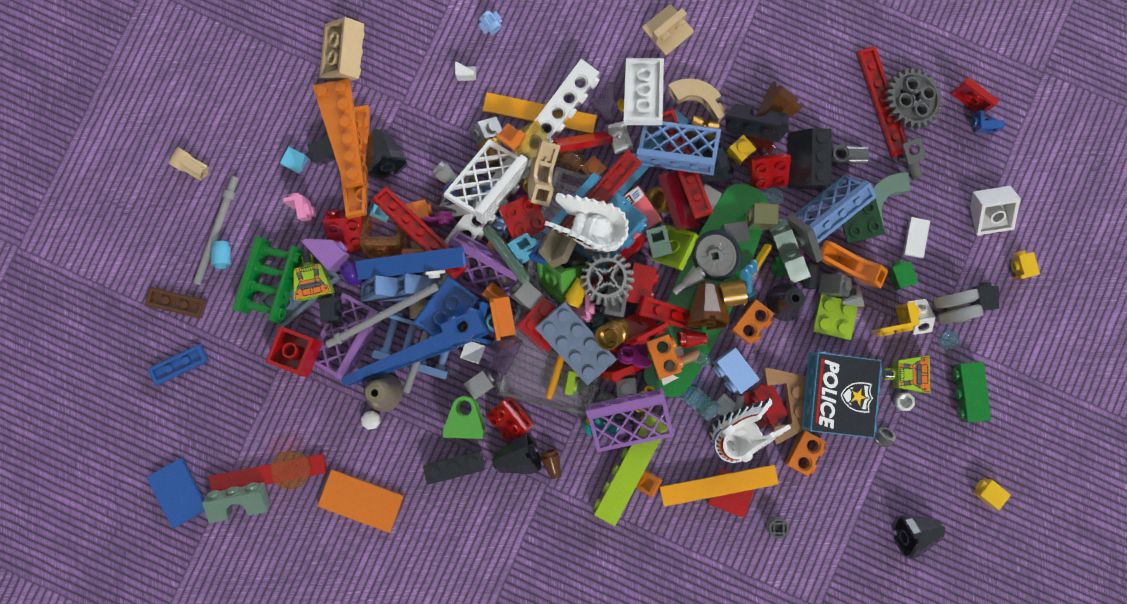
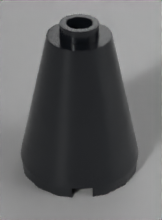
[766,283,805,321]

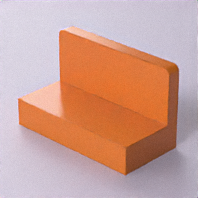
[490,295,516,341]

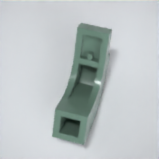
[873,172,910,227]

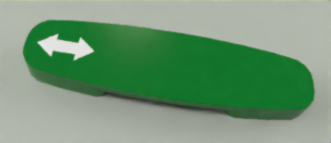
[642,183,768,397]

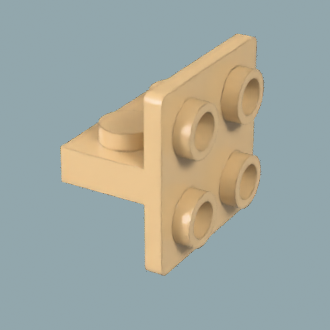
[642,4,694,55]

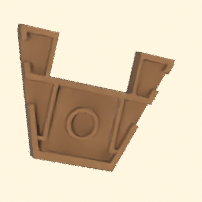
[762,368,806,444]

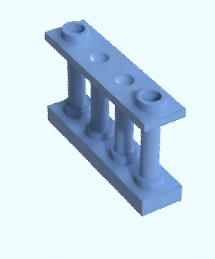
[372,312,450,380]

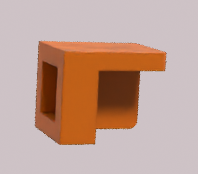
[496,123,526,152]

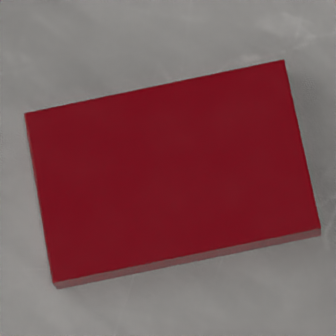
[658,173,700,231]

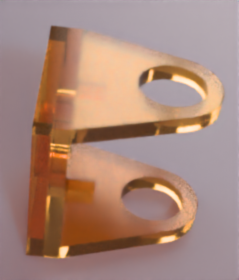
[360,215,406,259]

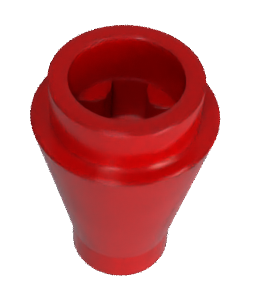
[677,329,707,348]

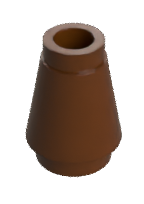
[541,449,562,479]

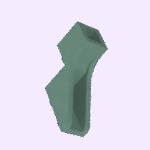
[646,213,672,258]
[769,218,811,284]

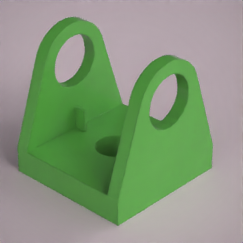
[537,263,594,303]
[443,396,486,439]

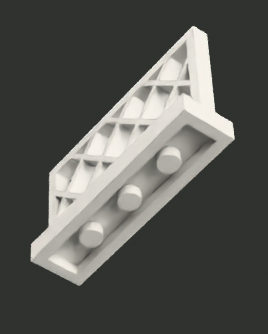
[444,139,528,224]

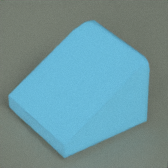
[367,200,389,223]

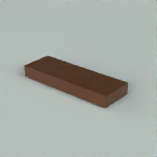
[145,287,207,319]

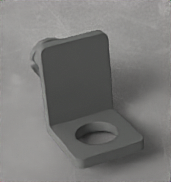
[897,137,927,180]

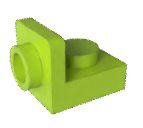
[562,369,579,396]

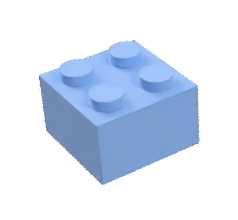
[712,348,760,394]

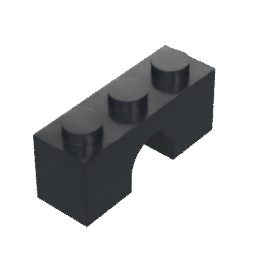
[725,104,789,142]
[423,450,486,485]

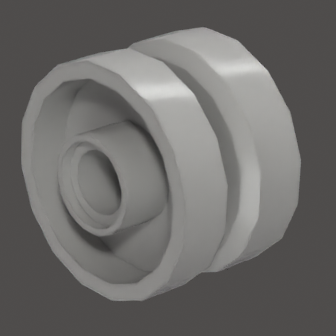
[933,289,984,325]

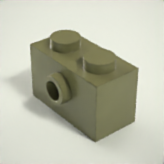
[744,202,779,230]

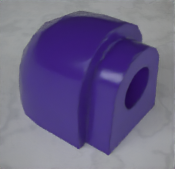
[340,260,364,286]

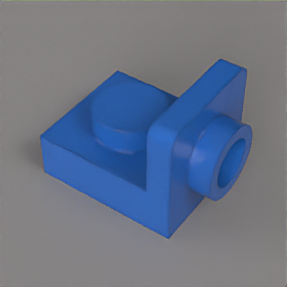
[971,110,1004,133]

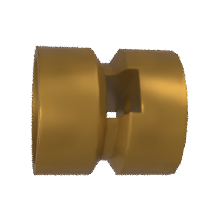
[687,115,720,145]
[595,317,630,350]

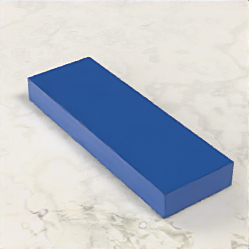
[148,344,209,386]

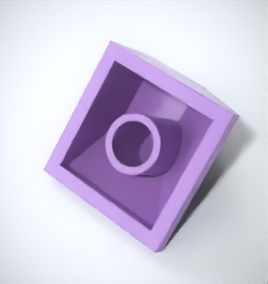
[302,239,350,272]

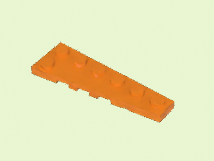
[313,79,365,189]
[340,105,370,219]

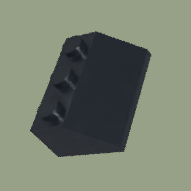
[787,128,832,190]

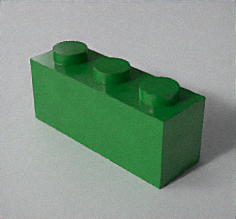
[952,362,991,423]

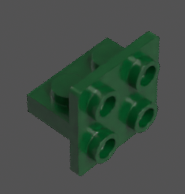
[842,198,885,243]

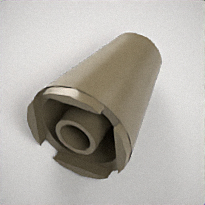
[364,374,403,412]

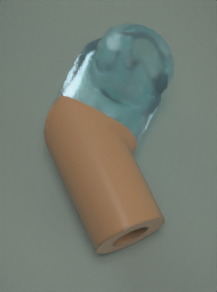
[680,350,710,367]

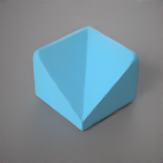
[280,147,309,174]

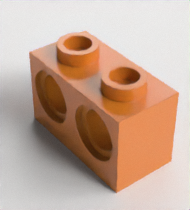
[730,299,775,345]
[645,334,684,380]
[784,430,826,477]

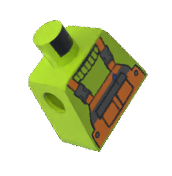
[294,254,335,302]
[882,356,930,393]

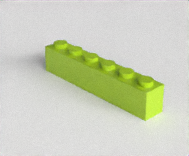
[592,412,668,526]

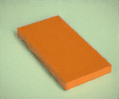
[318,469,405,533]

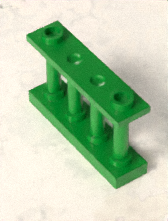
[232,236,304,324]

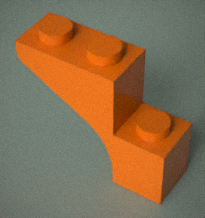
[820,240,888,289]

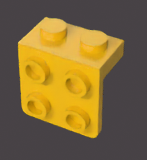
[870,302,920,337]

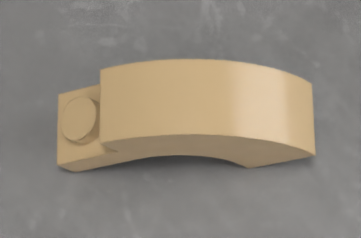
[667,79,725,123]
[528,140,560,207]

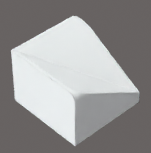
[455,62,476,81]
[460,341,485,364]

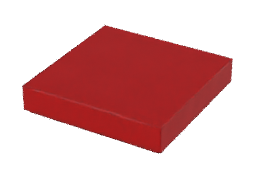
[950,77,1000,113]
[707,467,754,518]

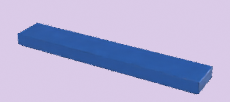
[355,246,467,280]

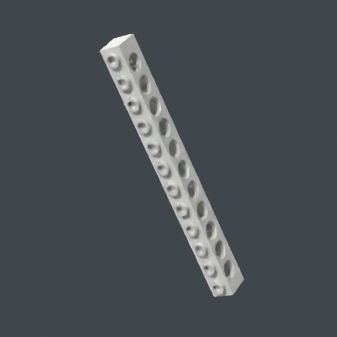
[444,59,600,255]

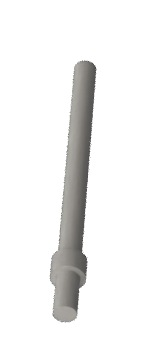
[193,176,239,285]

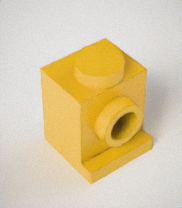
[1011,250,1040,281]

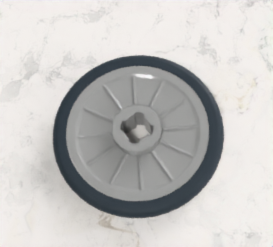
[693,230,742,280]

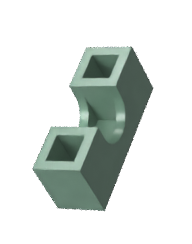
[202,482,271,523]

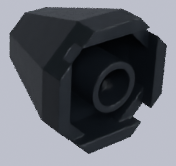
[366,129,407,178]
[699,141,736,183]
[492,432,542,474]
[892,515,945,559]

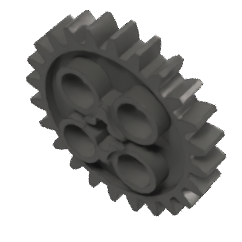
[883,68,944,130]

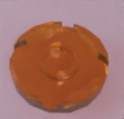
[271,450,311,489]

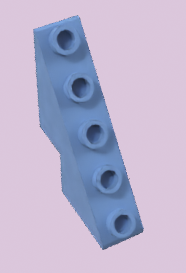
[361,274,441,302]

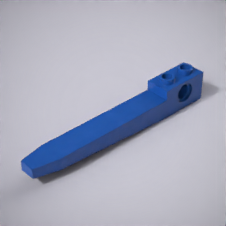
[341,308,490,386]

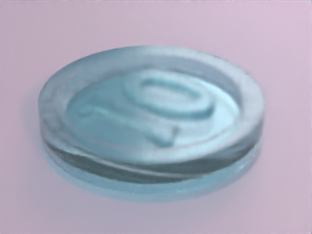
[764,188,783,205]
[939,331,959,350]

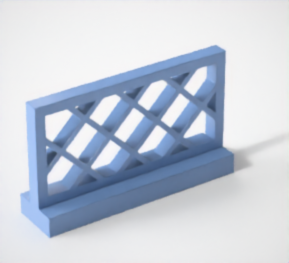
[636,121,721,175]
[786,174,877,243]

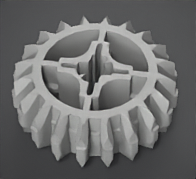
[580,252,635,306]

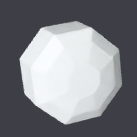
[894,393,915,411]
[361,411,381,430]

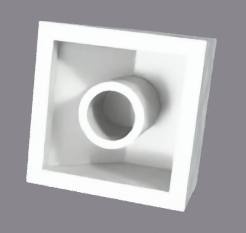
[970,186,1021,235]

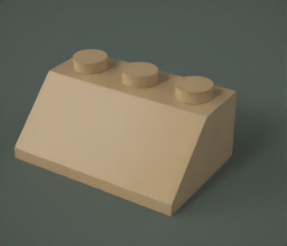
[319,17,365,81]

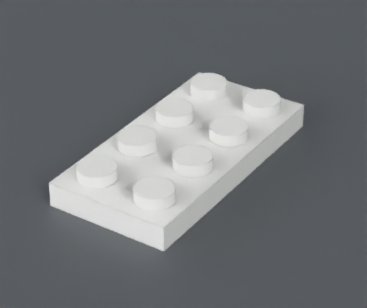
[624,58,664,125]

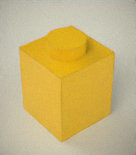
[727,135,756,166]
[973,478,1011,510]

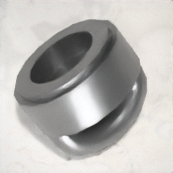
[873,427,896,447]

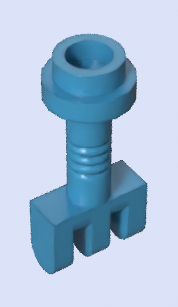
[740,259,758,301]

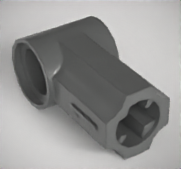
[831,144,869,165]

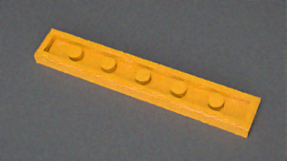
[483,92,597,134]
[659,464,779,507]

